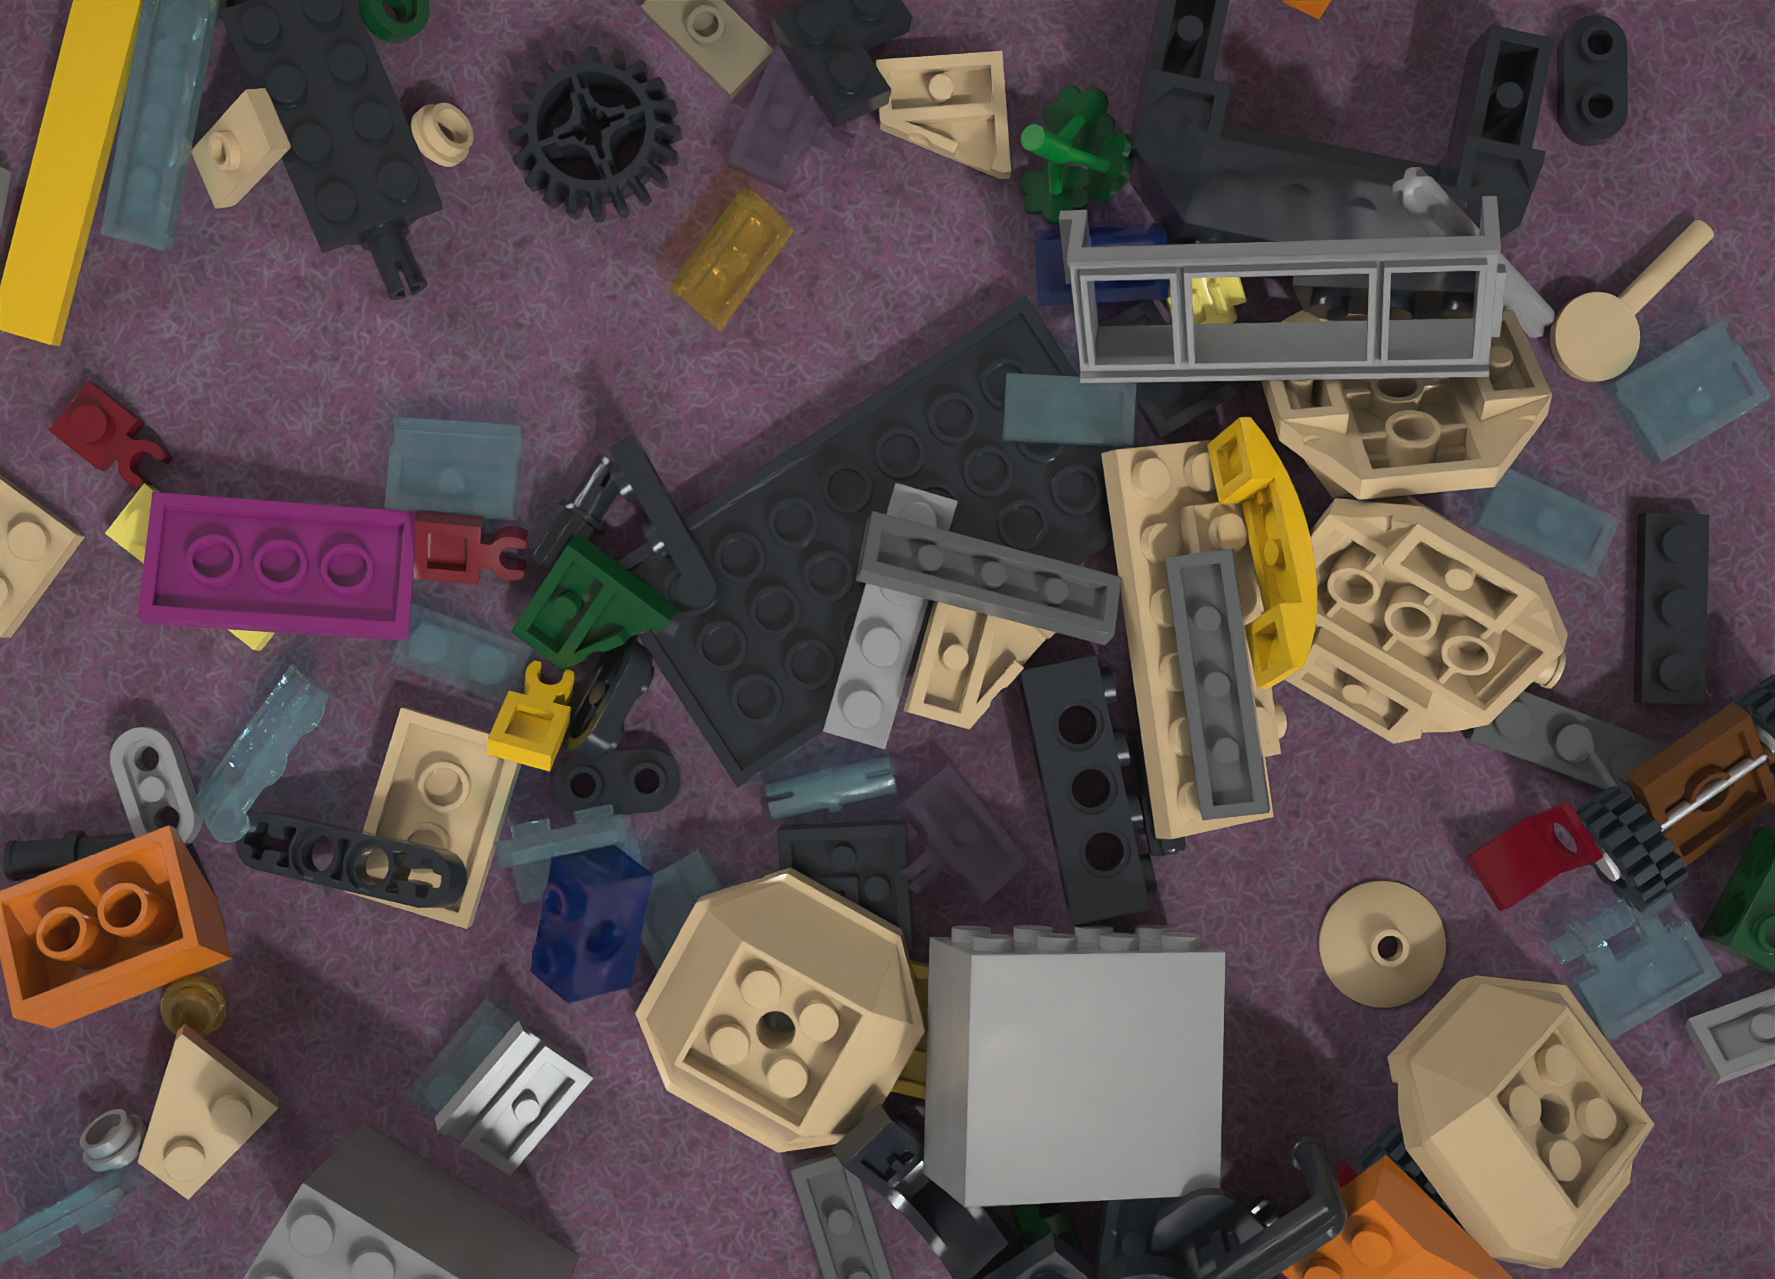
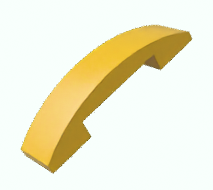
[1207,417,1317,689]

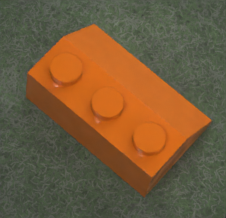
[0,825,232,1029]

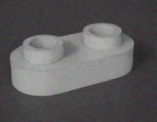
[110,727,203,846]

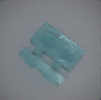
[1549,892,1722,1040]

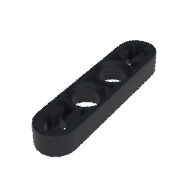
[235,812,467,908]

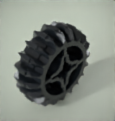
[508,45,682,223]

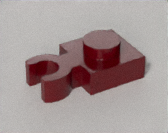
[48,381,173,488]
[414,510,528,584]

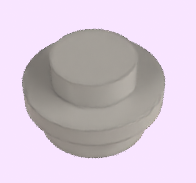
[80,1109,147,1172]

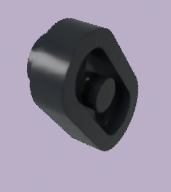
[1557,15,1628,146]
[562,638,654,761]
[553,748,682,817]

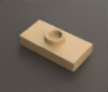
[191,88,291,209]

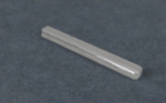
[1392,167,1556,338]

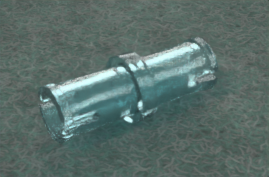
[765,754,899,822]

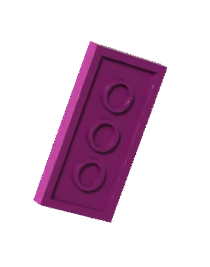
[137,492,418,641]

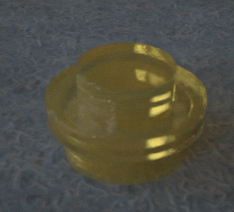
[160,976,228,1037]

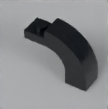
[832,1103,1026,1279]

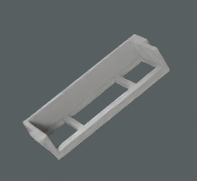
[1059,196,1506,383]

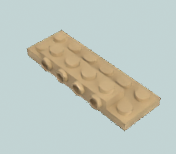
[1101,440,1287,839]

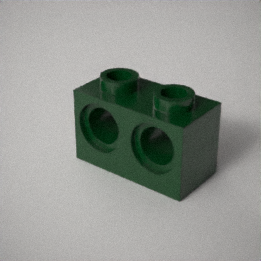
[1698,827,1775,975]

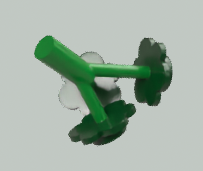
[1020,85,1133,225]

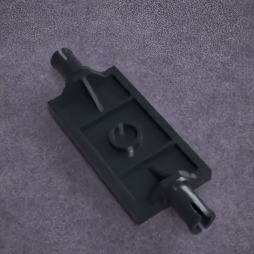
[218,0,443,300]

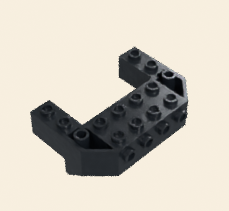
[1129,0,1555,245]

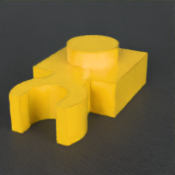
[487,660,574,772]

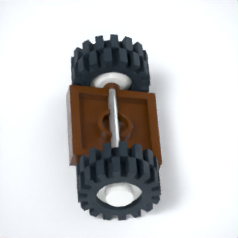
[1575,674,1775,912]

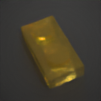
[667,187,795,331]

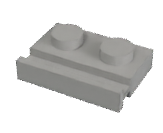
[434,1020,593,1176]

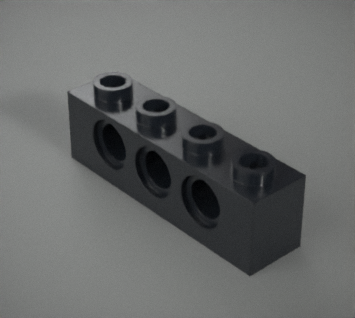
[1017,655,1157,925]

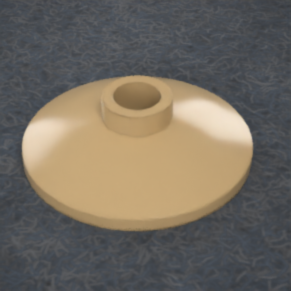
[1319,881,1446,1008]

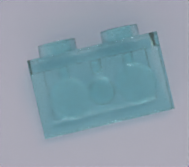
[494,804,645,903]

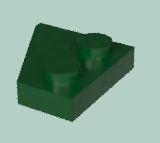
[511,534,679,670]

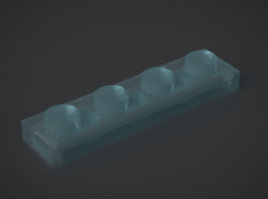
[100,0,220,251]

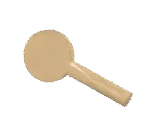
[1550,220,1714,382]

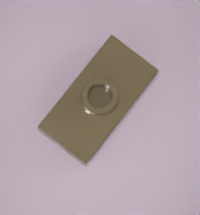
[640,0,775,101]

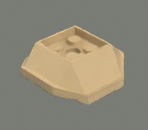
[1261,309,1552,500]
[1284,495,1568,744]
[635,867,926,1153]
[1388,976,1654,1269]

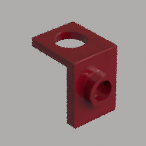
[1466,801,1603,911]

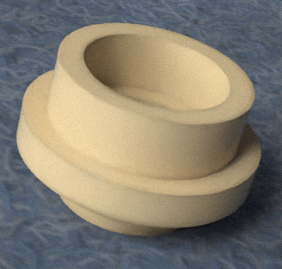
[411,103,474,167]

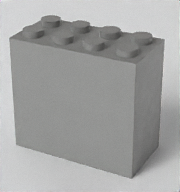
[923,924,1225,1207]
[243,1123,580,1279]

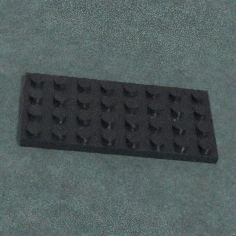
[617,295,1126,788]

